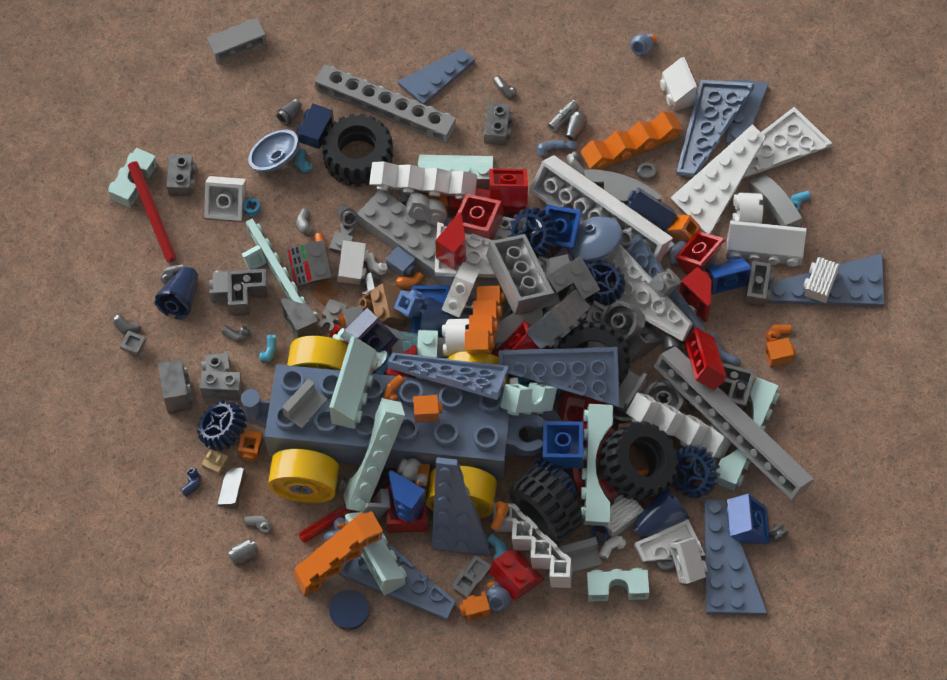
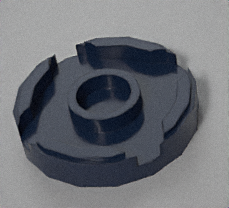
[329,590,369,630]

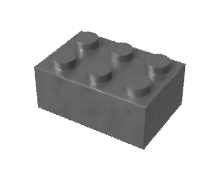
[526,289,590,349]

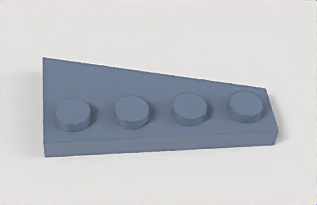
[398,49,475,105]
[726,79,769,145]

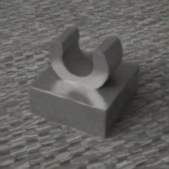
[361,272,382,295]
[120,330,147,356]

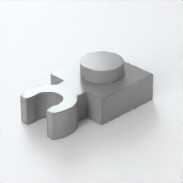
[329,223,355,253]
[320,299,347,333]

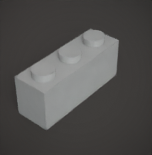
[207,18,267,63]

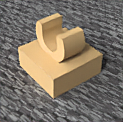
[201,449,229,475]

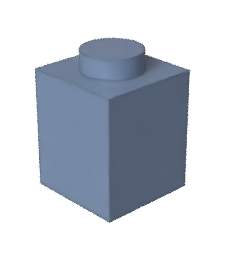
[386,246,416,277]

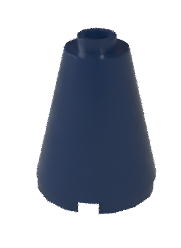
[154,267,198,319]
[420,298,470,335]
[633,487,690,538]

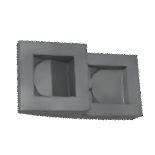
[451,555,491,597]

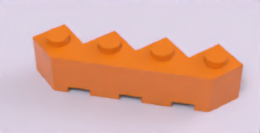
[580,111,683,170]
[465,286,506,354]
[293,511,383,596]

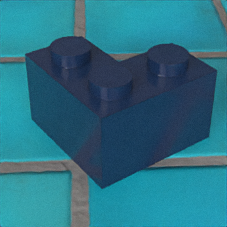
[296,103,334,149]

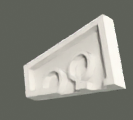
[634,520,705,563]

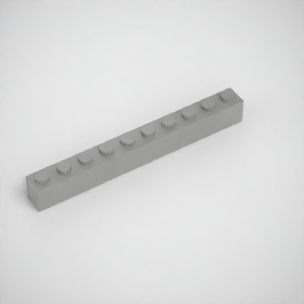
[654,346,814,500]

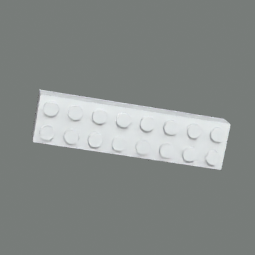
[529,155,673,263]

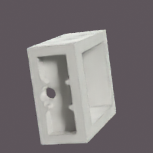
[441,262,481,317]

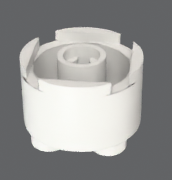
[732,193,763,224]
[442,319,469,356]

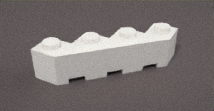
[369,162,477,200]
[626,393,732,459]
[493,503,572,588]

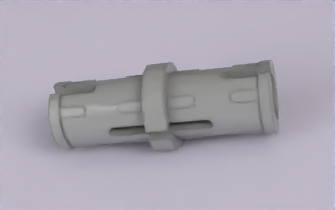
[547,100,580,132]

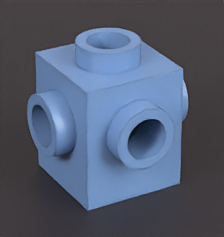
[394,289,426,318]

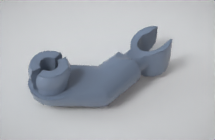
[537,140,578,156]
[711,333,741,367]

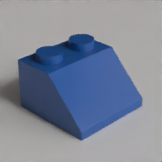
[541,204,582,248]
[706,258,751,295]
[543,421,583,468]
[389,470,426,523]
[726,494,770,544]

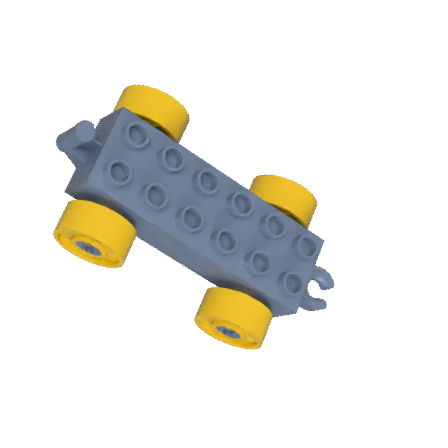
[241,336,545,519]

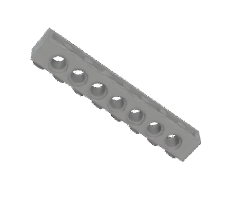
[315,64,456,144]

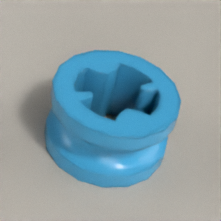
[243,198,261,216]

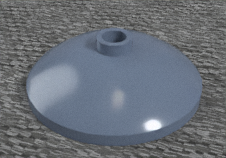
[248,130,300,173]
[568,216,623,262]

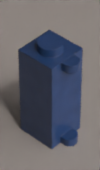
[626,187,677,231]

